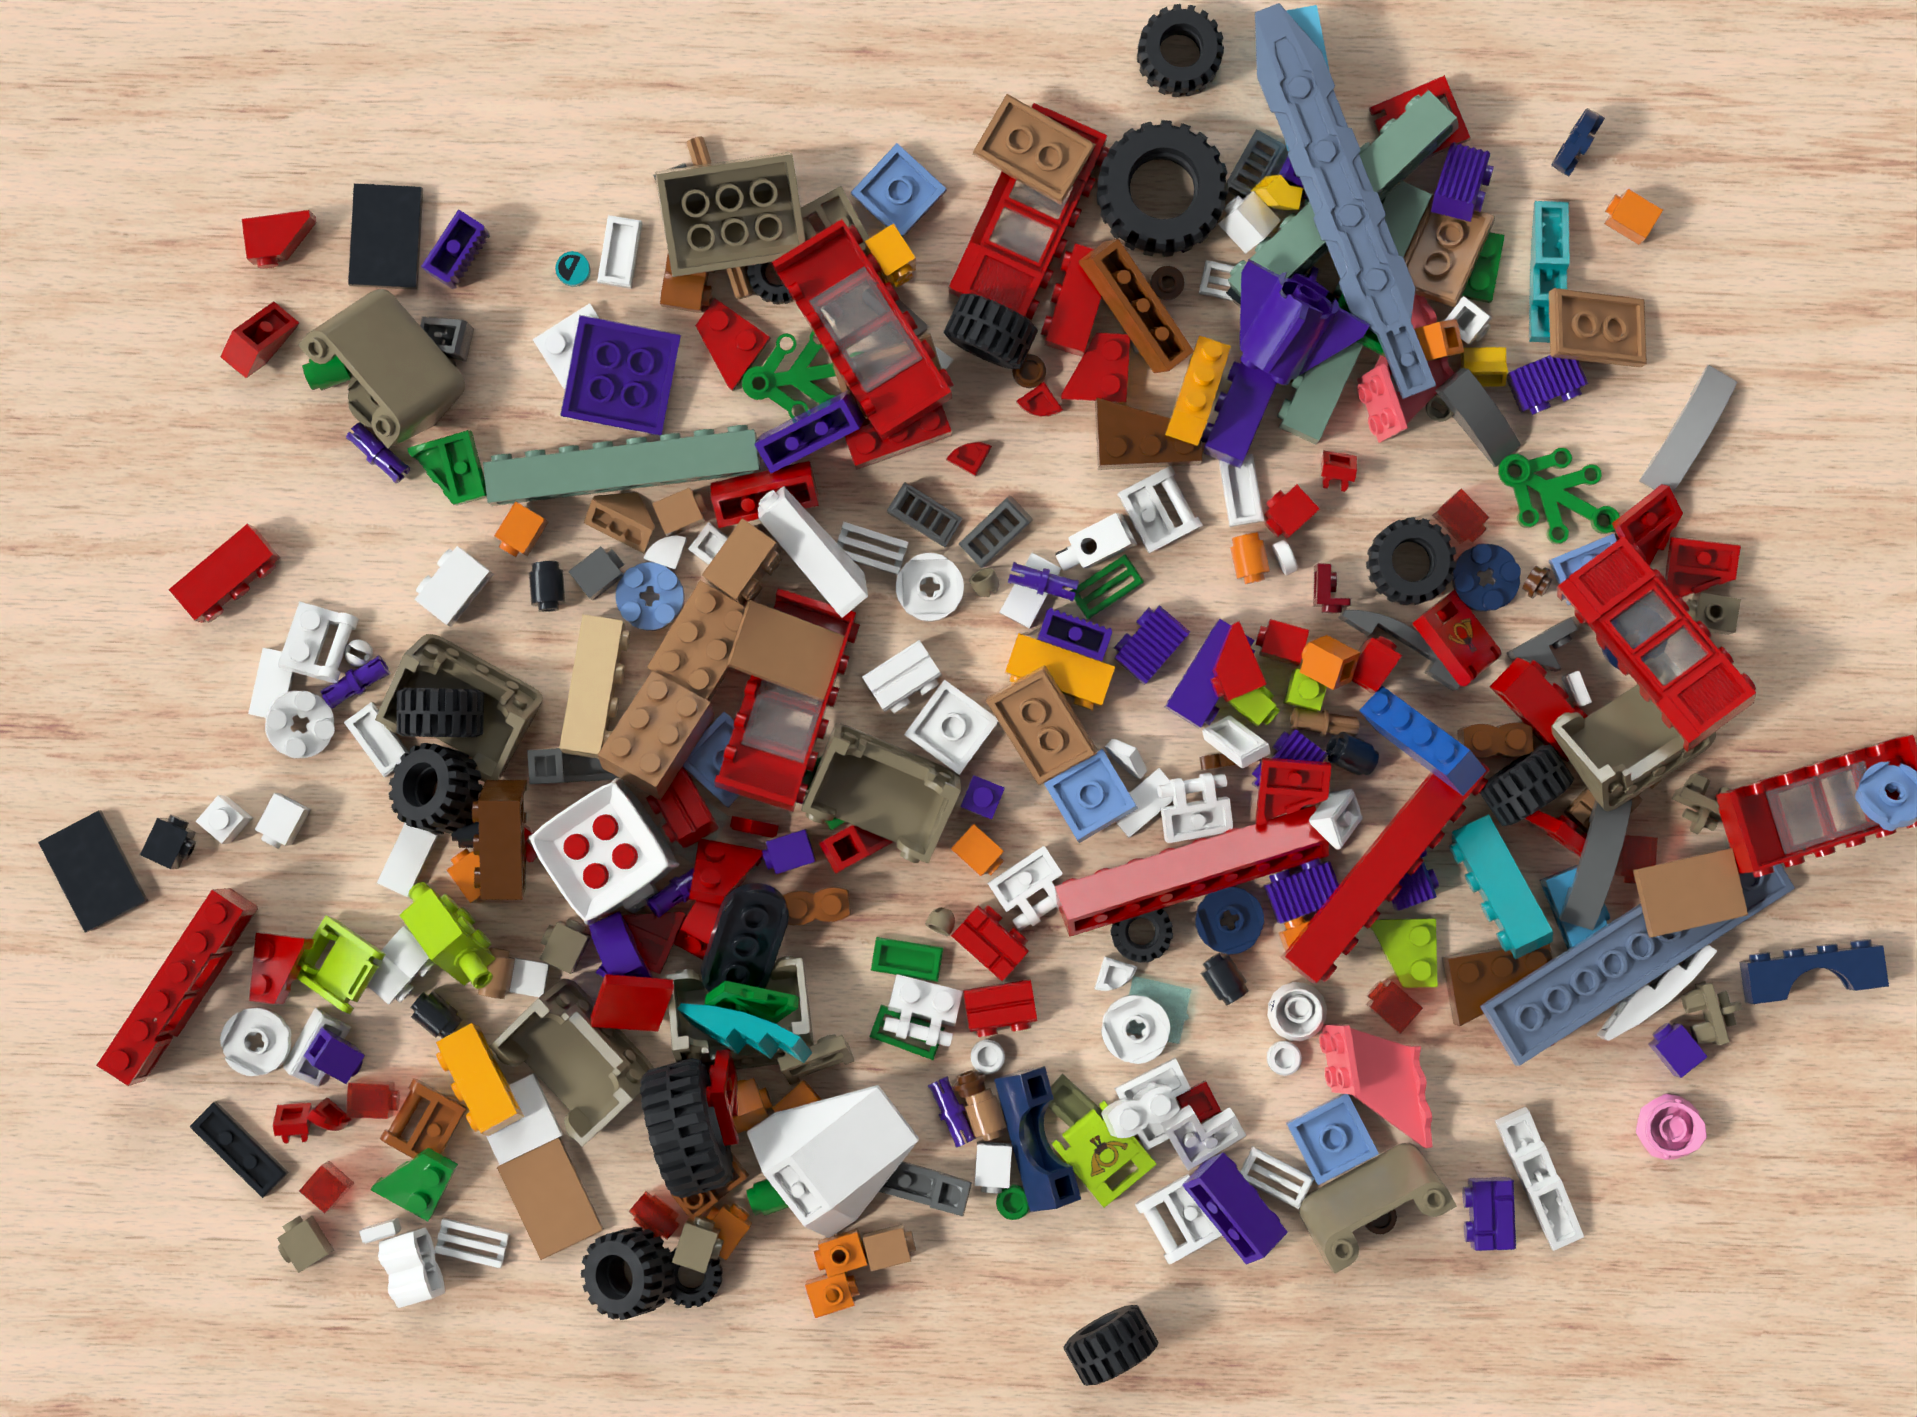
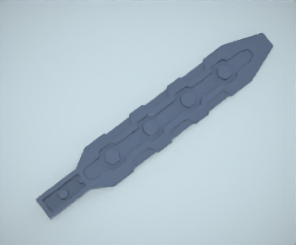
[1255,3,1436,399]

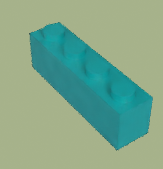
[1449,814,1553,959]

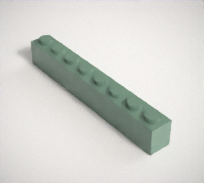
[1228,90,1459,297]
[1277,181,1432,445]
[483,425,761,506]

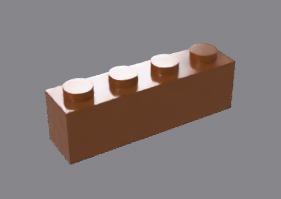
[1078,239,1194,373]

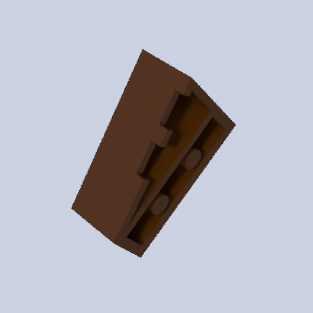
[1095,397,1202,470]

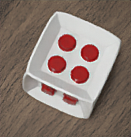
[529,778,679,925]

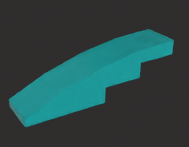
[1529,201,1570,343]
[677,1003,813,1063]

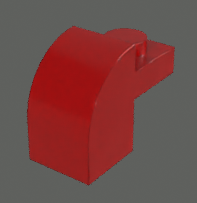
[819,825,893,874]
[674,889,734,960]

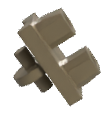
[1672,773,1731,834]
[1680,981,1742,1045]

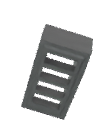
[1227,129,1286,199]
[887,482,963,548]
[959,495,1033,568]

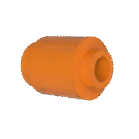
[1230,532,1270,584]

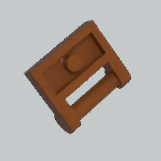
[380,1078,467,1159]

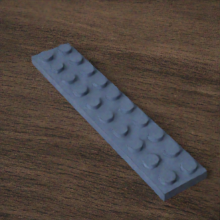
[1480,847,1795,1066]

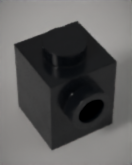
[140,814,196,869]

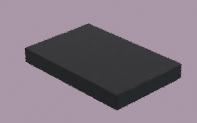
[348,183,423,290]
[38,810,148,933]

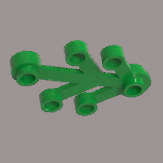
[742,330,865,418]
[1498,448,1620,544]

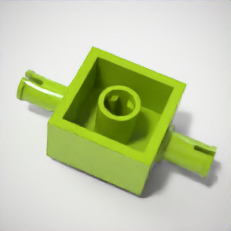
[399,882,495,989]

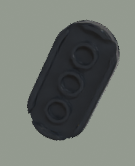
[701,883,789,992]

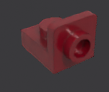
[1313,563,1351,613]

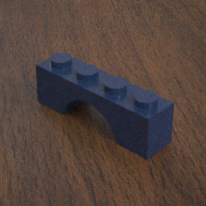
[1739,939,1889,1004]
[994,1066,1081,1212]

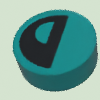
[555,251,590,287]

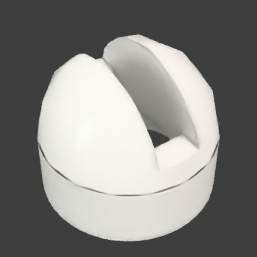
[344,640,373,667]

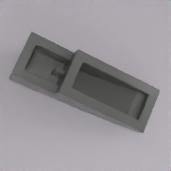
[1435,368,1521,467]

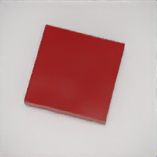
[590,974,674,1032]

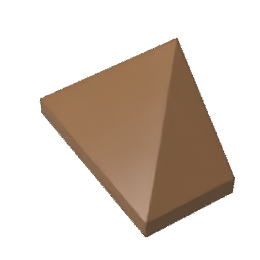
[584,492,655,554]

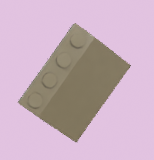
[655,152,805,277]

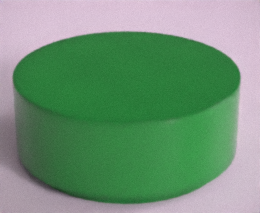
[996,1184,1029,1220]

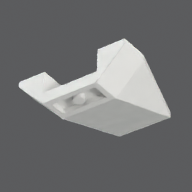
[747,1085,919,1238]

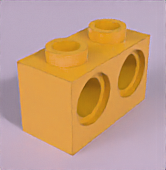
[865,223,916,287]

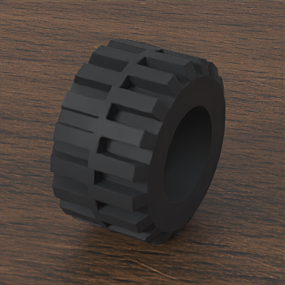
[1137,4,1224,97]
[944,294,1038,369]
[1366,517,1457,605]
[396,688,484,737]
[389,743,482,834]
[1479,744,1574,826]
[581,1227,675,1320]
[1063,1305,1159,1386]

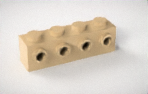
[559,614,630,759]

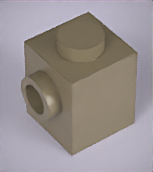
[1686,592,1741,635]
[540,918,591,974]
[277,1216,334,1273]
[672,1216,724,1274]

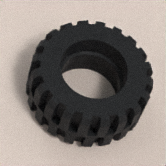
[1097,120,1228,257]
[640,1058,734,1198]

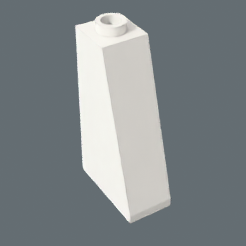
[758,486,868,618]

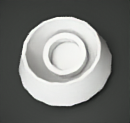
[1267,982,1327,1041]

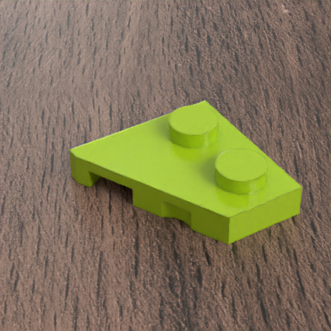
[1370,918,1438,988]

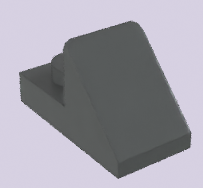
[1507,617,1578,672]

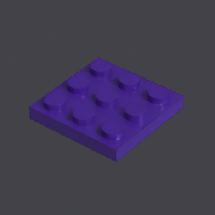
[560,314,681,435]

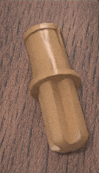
[1290,708,1360,736]

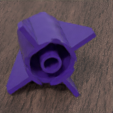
[1240,259,1370,385]

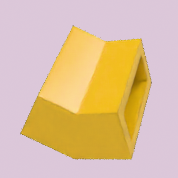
[1251,175,1303,211]
[1460,347,1508,387]

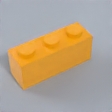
[1165,335,1231,446]
[1005,633,1115,710]
[436,1023,524,1136]

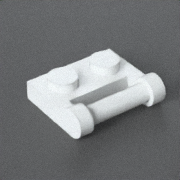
[1117,466,1203,554]
[278,601,359,683]
[1135,1174,1222,1264]

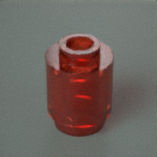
[628,1191,680,1240]

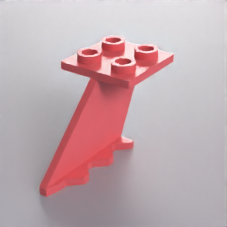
[1357,294,1455,443]
[1319,1024,1433,1149]

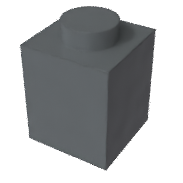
[568,546,624,600]

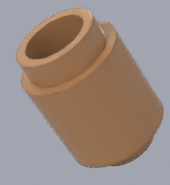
[478,947,515,999]
[964,1088,1007,1142]

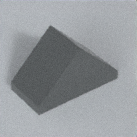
[420,317,474,362]

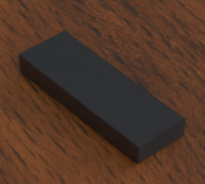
[189,1101,289,1198]

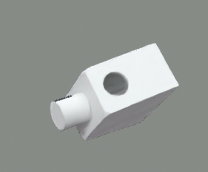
[1055,513,1137,571]

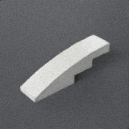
[1597,945,1717,1041]
[1495,1107,1584,1251]

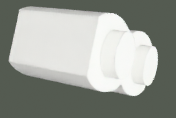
[368,925,435,1005]
[1101,1085,1180,1138]
[378,1228,445,1308]

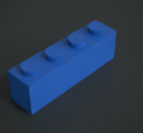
[1359,686,1487,796]

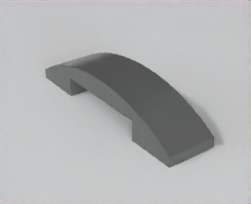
[1338,610,1460,691]
[527,748,619,784]
[1559,799,1633,930]
[879,1161,972,1216]

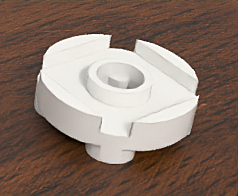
[896,553,964,622]
[265,691,335,758]
[1101,995,1170,1064]
[220,1007,292,1076]

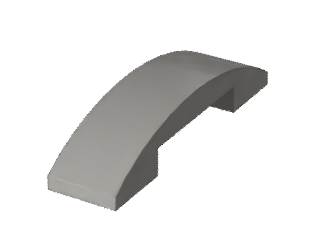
[1639,365,1737,492]

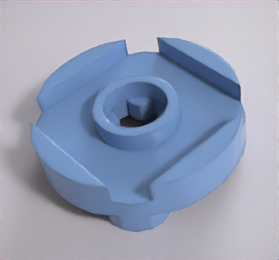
[616,562,685,631]
[1855,762,1917,831]

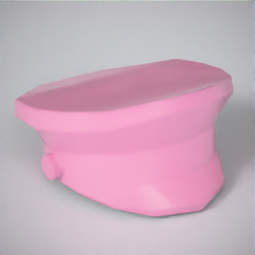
[1636,1094,1707,1160]

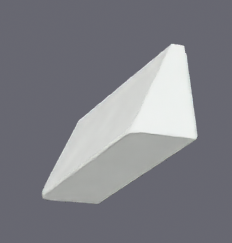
[1309,789,1363,849]
[283,1008,351,1087]

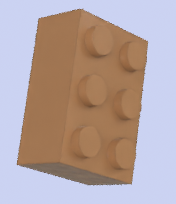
[702,518,782,605]
[647,580,746,701]
[597,670,714,800]

